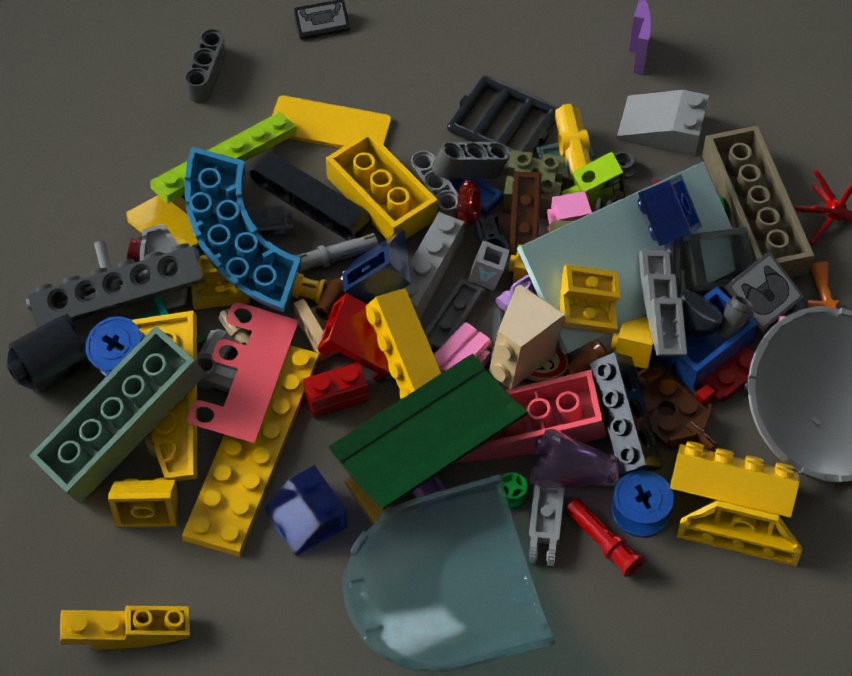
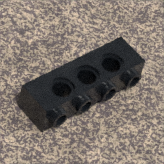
[590,352,663,475]

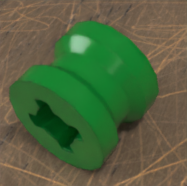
[497,472,528,510]

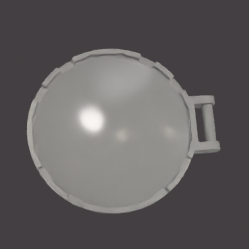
[748,306,852,482]

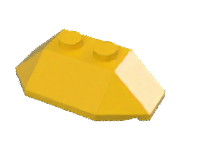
[677,500,802,567]

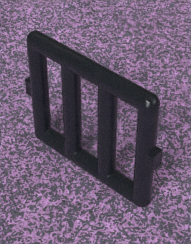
[447,75,559,159]

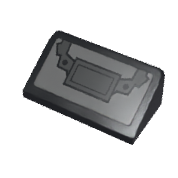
[294,0,350,39]

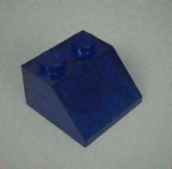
[637,175,703,246]
[264,465,348,556]

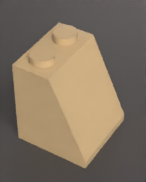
[489,284,565,389]

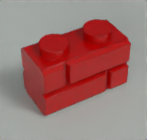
[303,362,369,418]

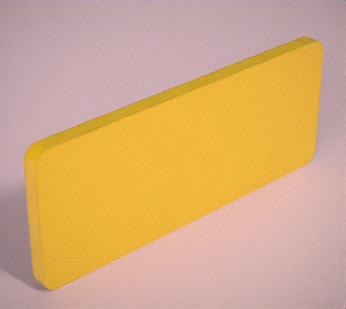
[272,95,391,148]

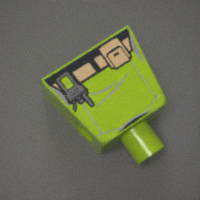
[561,152,626,212]

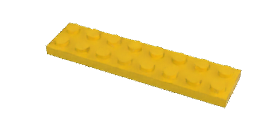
[182,345,319,557]

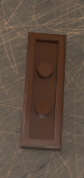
[509,171,542,255]

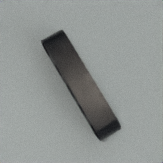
[249,152,372,241]

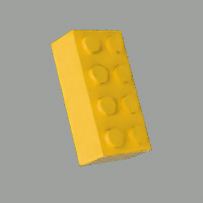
[326,131,438,239]
[670,441,800,518]

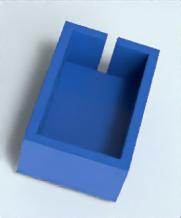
[652,287,758,390]

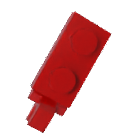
[696,346,754,406]

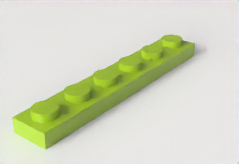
[150,112,297,203]

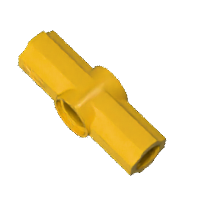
[555,104,591,180]

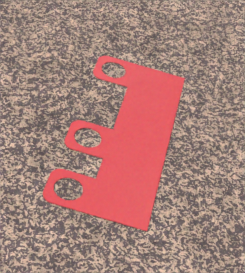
[187,302,299,443]

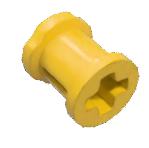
[292,273,327,304]

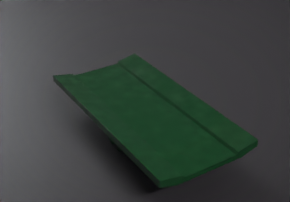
[329,353,528,511]

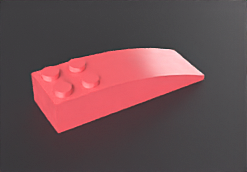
[456,370,607,463]

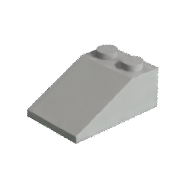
[617,90,709,156]

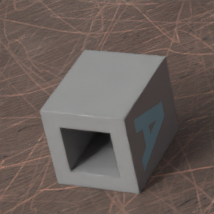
[468,241,510,291]

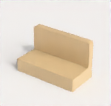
[294,299,339,361]

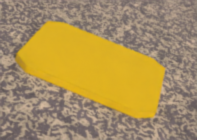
[126,196,199,247]

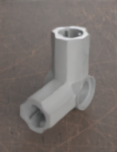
[197,328,238,393]

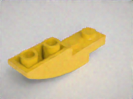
[60,605,190,650]

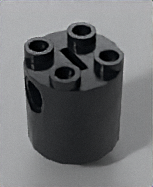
[7,313,92,395]

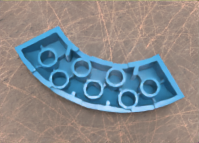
[185,146,301,313]

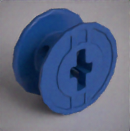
[86,316,146,377]
[611,470,674,538]

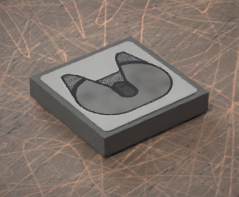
[724,251,804,332]

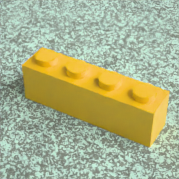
[365,288,441,399]

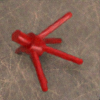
[793,169,852,245]

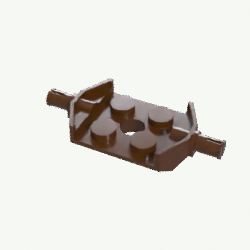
[636,365,719,452]

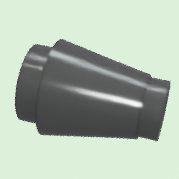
[717,295,754,340]

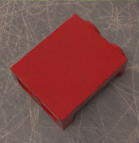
[317,293,390,381]

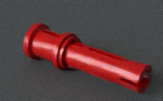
[566,498,644,577]

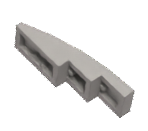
[638,250,687,356]

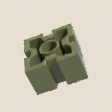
[503,150,565,219]

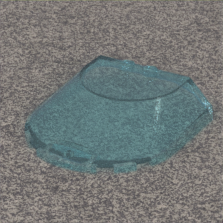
[342,475,556,672]

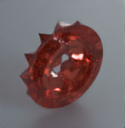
[457,181,482,225]

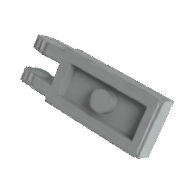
[528,483,565,566]

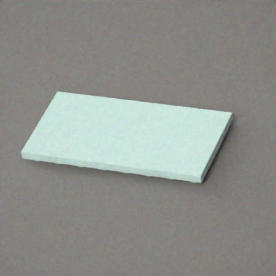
[517,162,748,354]

